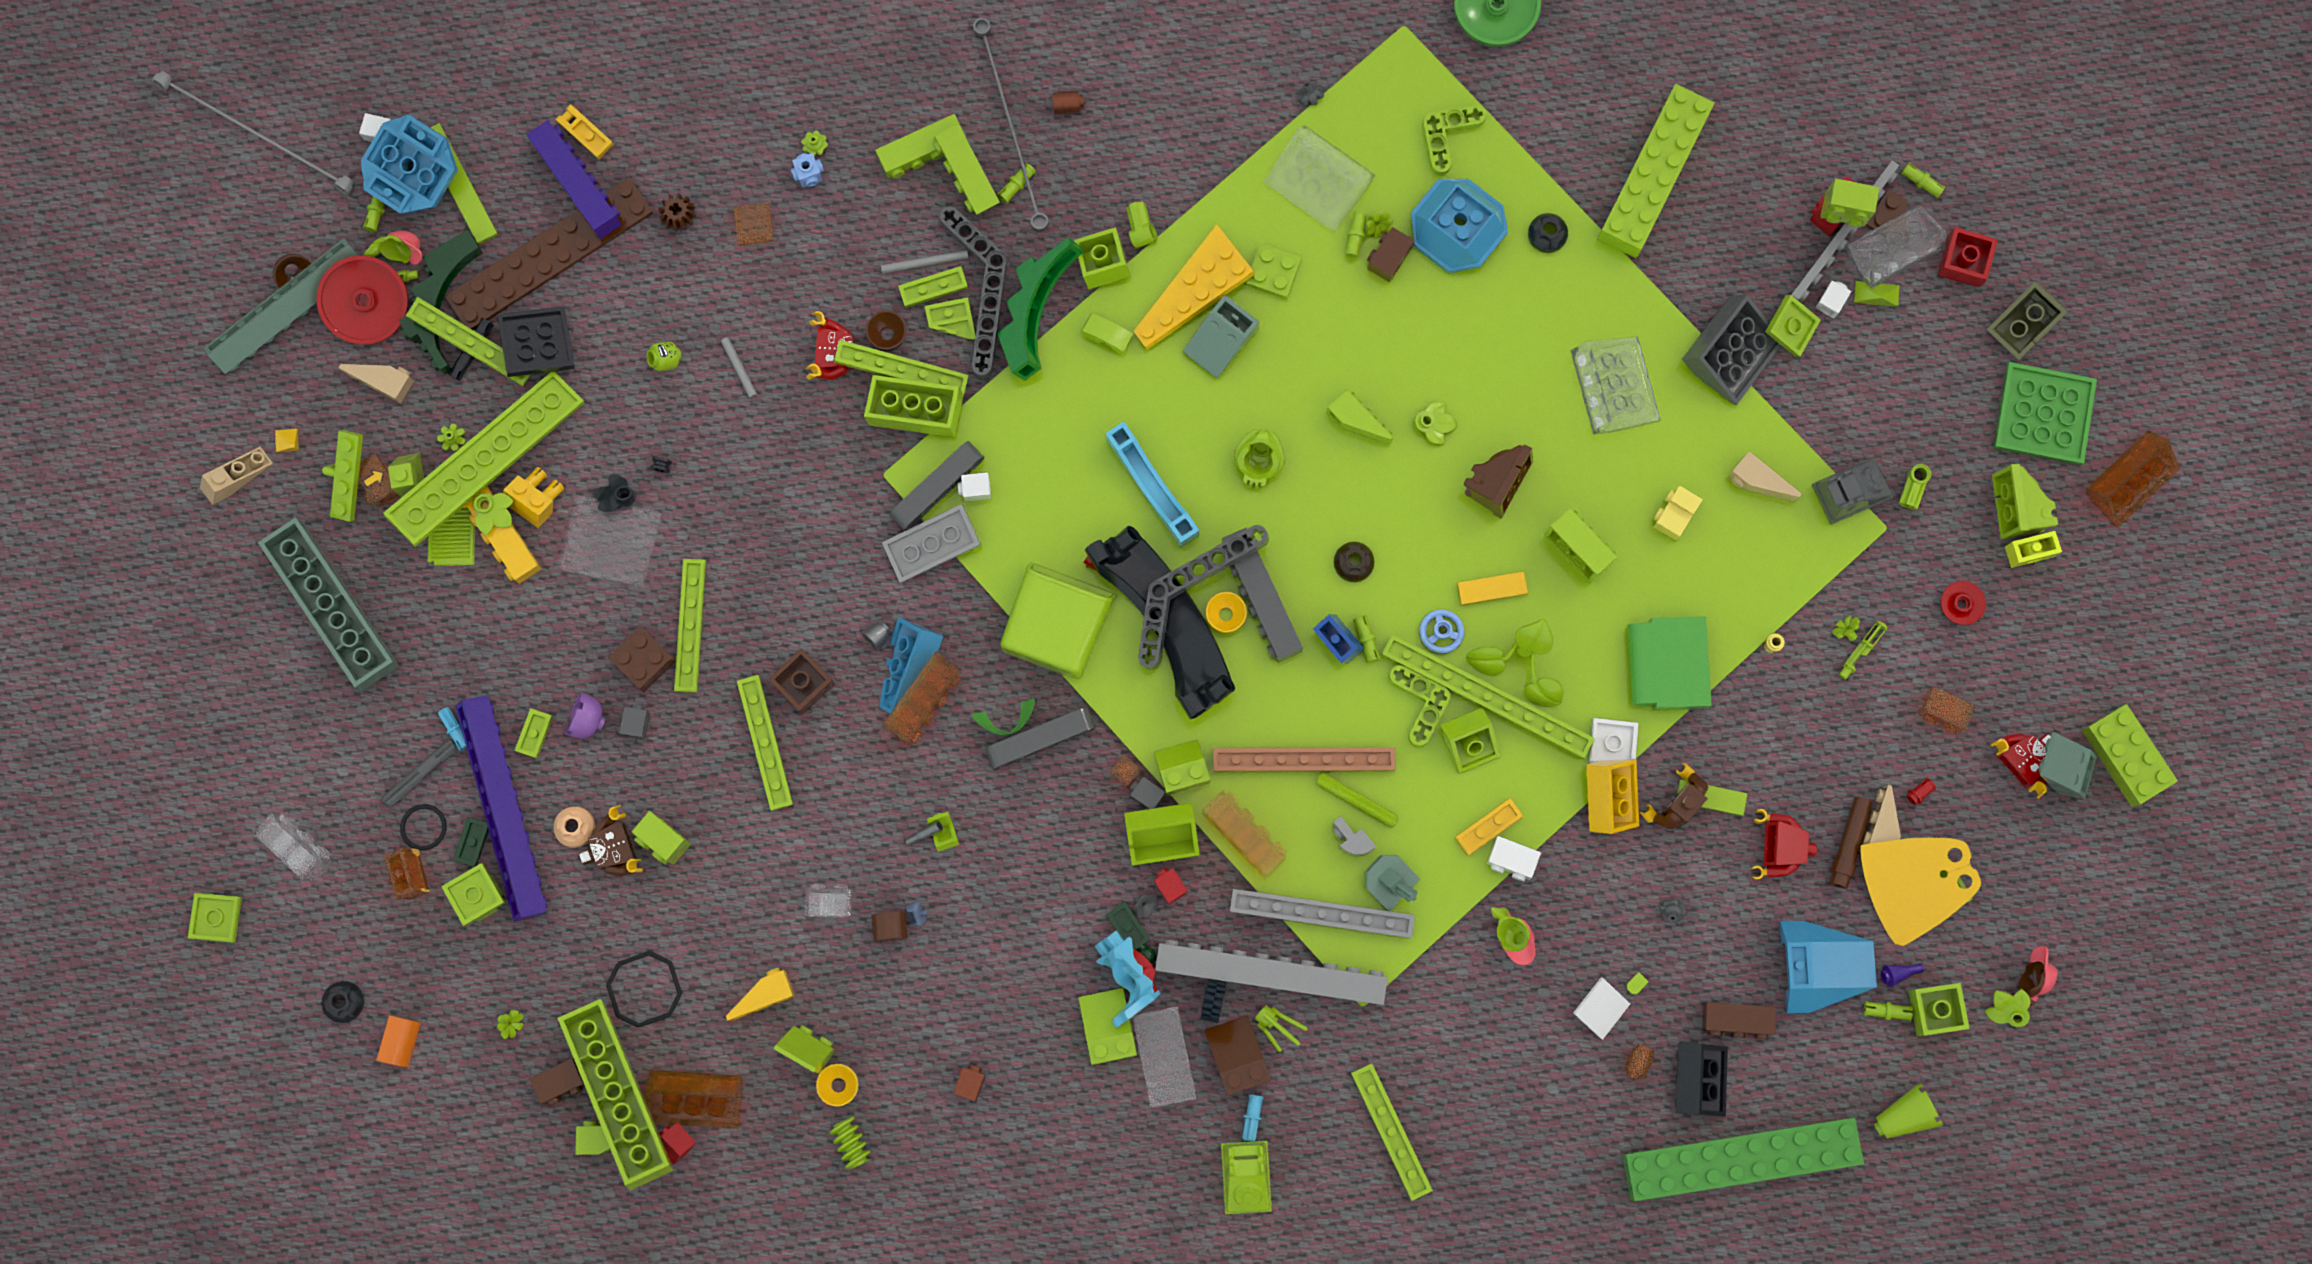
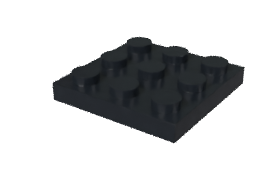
[497,306,575,377]

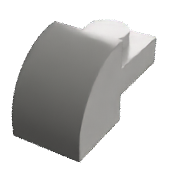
[1332,816,1376,856]

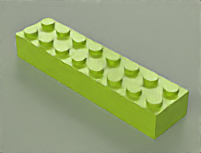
[1597,84,1715,258]
[558,999,674,1191]

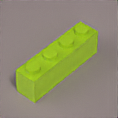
[875,114,966,179]
[933,124,1000,216]

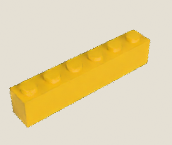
[463,486,542,584]

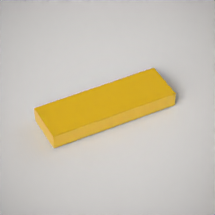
[1457,572,1528,606]
[1455,798,1523,856]

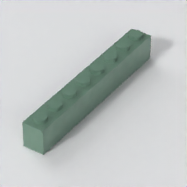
[204,238,359,374]

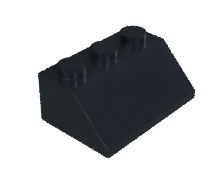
[1675,1043,1728,1117]

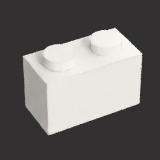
[1486,836,1541,882]

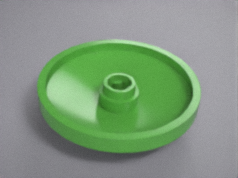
[1454,0,1541,47]

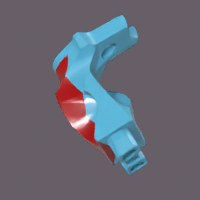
[1095,930,1161,1028]

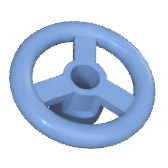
[1419,609,1464,654]

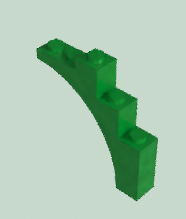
[997,237,1083,381]

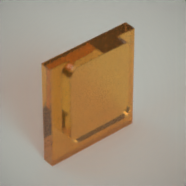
[734,202,773,246]

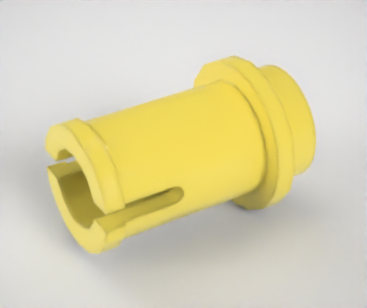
[1764,634,1785,653]

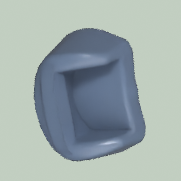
[906,901,928,926]

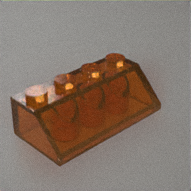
[2086,430,2180,528]
[883,651,961,746]
[645,1070,743,1129]

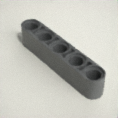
[890,441,984,531]
[985,707,1095,770]

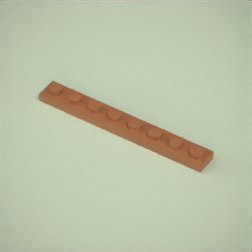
[1213,747,1395,772]

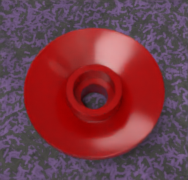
[1940,581,1986,625]

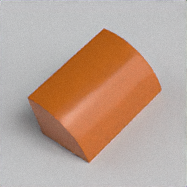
[376,1015,421,1068]

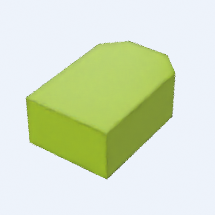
[1626,972,1649,994]

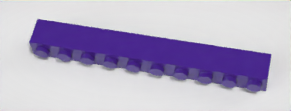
[455,695,547,922]

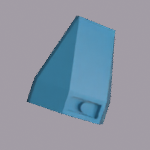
[1779,921,1877,1014]

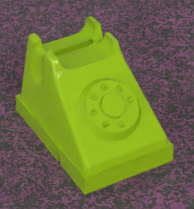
[1992,464,2058,540]
[1221,1141,1272,1214]

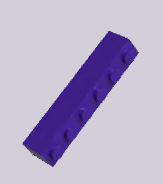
[526,120,622,239]

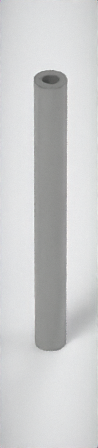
[881,250,969,274]

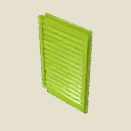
[428,507,475,566]

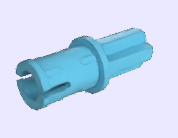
[438,707,466,751]
[1242,1094,1263,1142]

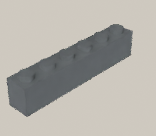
[1222,527,1303,663]

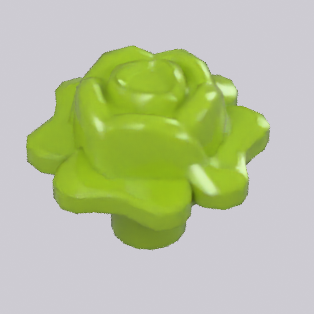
[801,130,828,156]

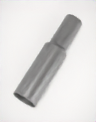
[905,821,943,846]

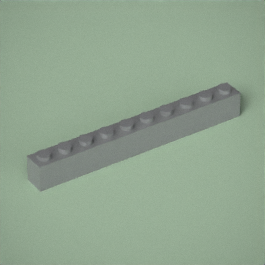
[1155,939,1388,1005]

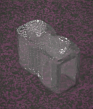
[804,884,853,918]

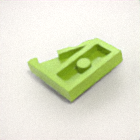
[925,297,976,340]

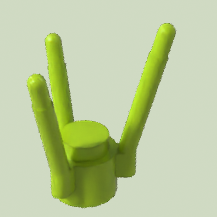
[1255,1005,1308,1052]

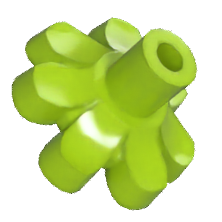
[1366,212,1393,238]
[437,424,466,452]
[1832,615,1860,641]
[497,1010,523,1039]

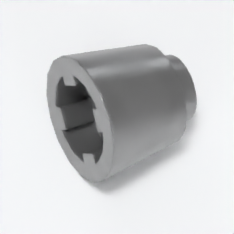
[861,622,891,651]

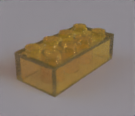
[1202,790,1286,879]

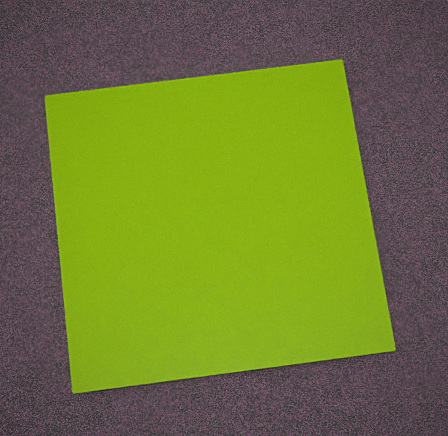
[884,26,1887,1007]

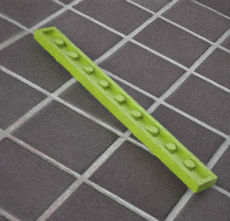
[1382,634,1595,759]

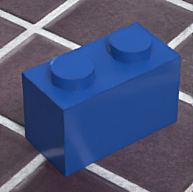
[1313,614,1364,663]

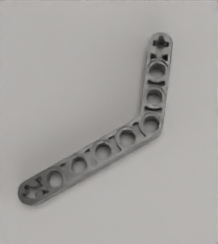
[940,206,1007,380]
[1138,525,1269,670]

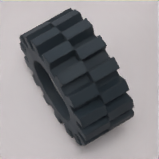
[1200,979,1227,1023]

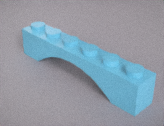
[1105,422,1199,548]

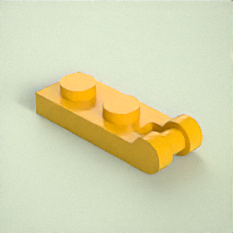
[555,104,614,160]

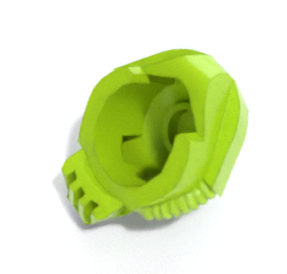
[1234,429,1285,490]

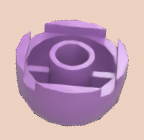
[565,692,605,739]

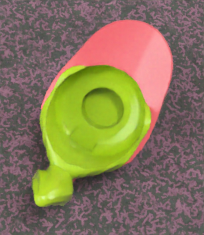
[363,230,422,265]
[1491,907,1535,965]

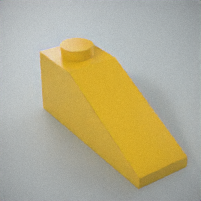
[726,968,795,1021]

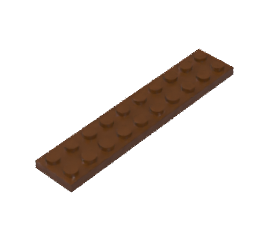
[444,177,654,330]

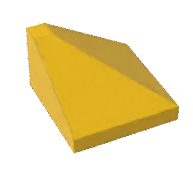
[275,429,299,452]

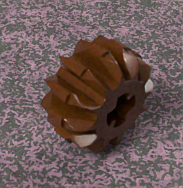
[658,193,696,232]

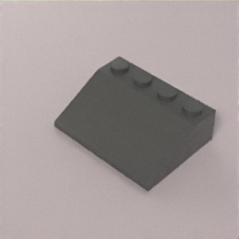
[1682,294,1781,405]

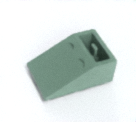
[1183,295,1259,379]
[2039,732,2097,799]

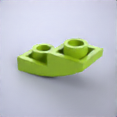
[1081,313,1133,354]

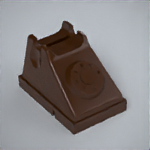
[1464,444,1533,519]

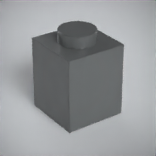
[619,704,650,740]
[1129,777,1166,809]

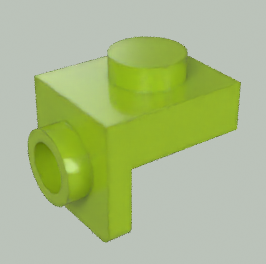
[927,812,959,852]

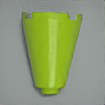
[1874,1083,1943,1139]

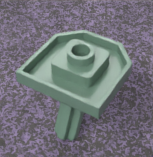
[1364,855,1420,912]

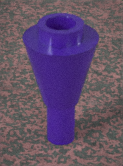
[1880,963,1924,988]

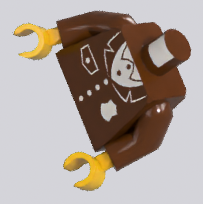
[1640,763,1708,829]
[579,805,643,877]

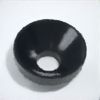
[1528,213,1568,253]
[321,981,364,1023]

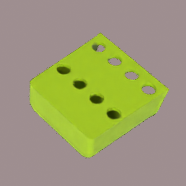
[1000,562,1117,679]

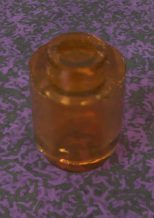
[1624,1044,1654,1080]

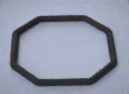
[606,951,682,1027]

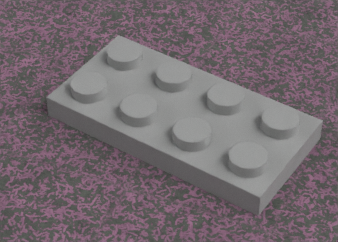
[882,504,981,583]

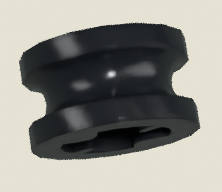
[650,457,672,473]

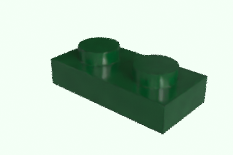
[453,817,489,867]

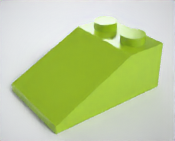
[1078,988,1137,1065]
[774,1025,836,1073]

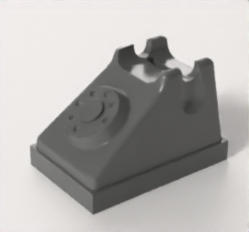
[1812,458,1893,525]

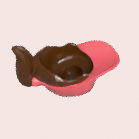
[2011,946,2058,1006]

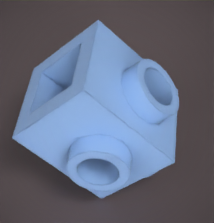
[791,153,824,188]

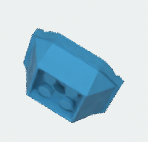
[361,114,458,214]
[1411,179,1508,274]

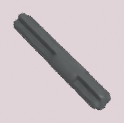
[382,739,457,807]

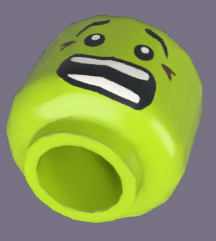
[646,341,681,371]

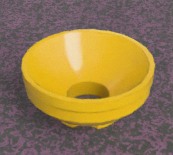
[1206,592,1247,633]
[816,1064,859,1106]

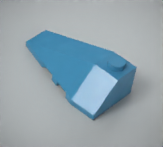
[879,617,943,715]

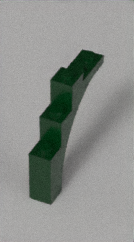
[399,229,483,375]

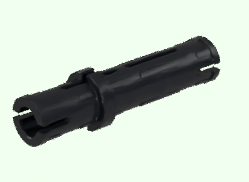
[448,318,494,381]

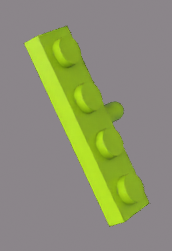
[322,430,363,522]

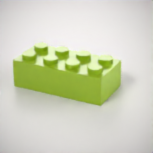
[864,375,963,437]
[2081,704,2178,807]

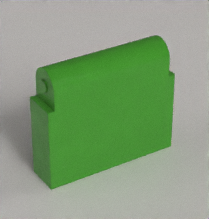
[1627,616,1712,711]

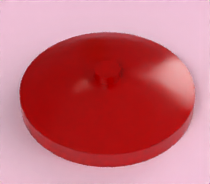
[317,256,408,344]

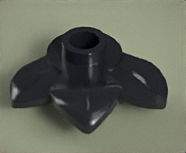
[592,474,636,512]

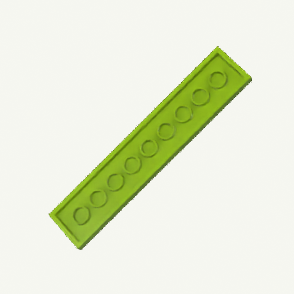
[383,372,584,547]

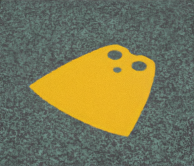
[1861,838,1981,946]

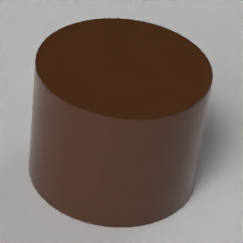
[871,911,908,942]

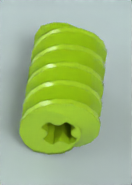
[829,1116,873,1169]

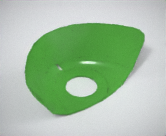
[972,698,1035,735]

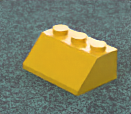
[1586,759,1639,834]

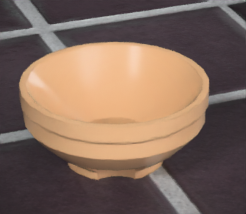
[553,807,595,848]

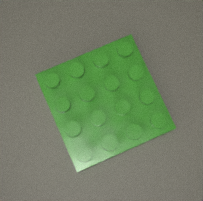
[1993,362,2097,466]

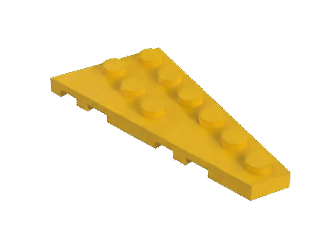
[1133,224,1255,350]

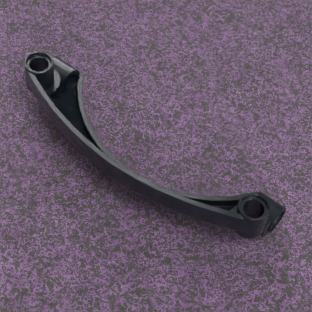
[1085,526,1235,719]

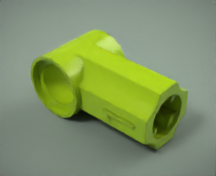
[1126,202,1157,248]
[1898,464,1931,510]

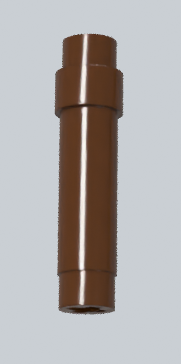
[1829,797,1872,889]

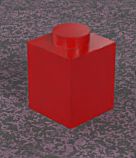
[1154,867,1188,905]
[659,1122,696,1165]

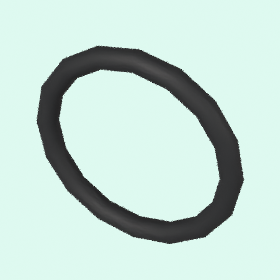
[400,804,447,851]

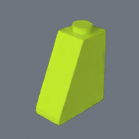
[388,453,424,497]

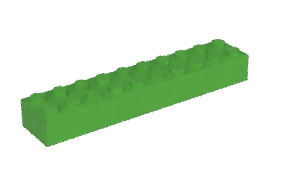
[1622,1118,1864,1201]

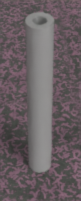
[721,337,757,399]

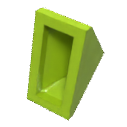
[1854,281,1900,307]

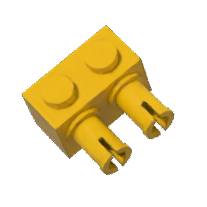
[503,467,564,528]

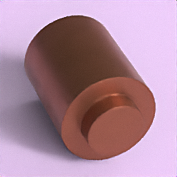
[1053,91,1084,115]

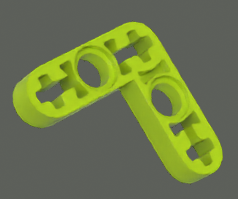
[1423,105,1486,175]
[1389,665,1450,747]

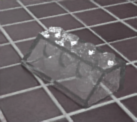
[1846,205,1946,289]

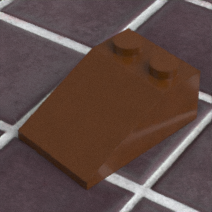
[1204,1015,1271,1096]

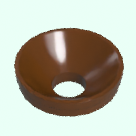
[273,253,311,288]
[866,311,907,351]

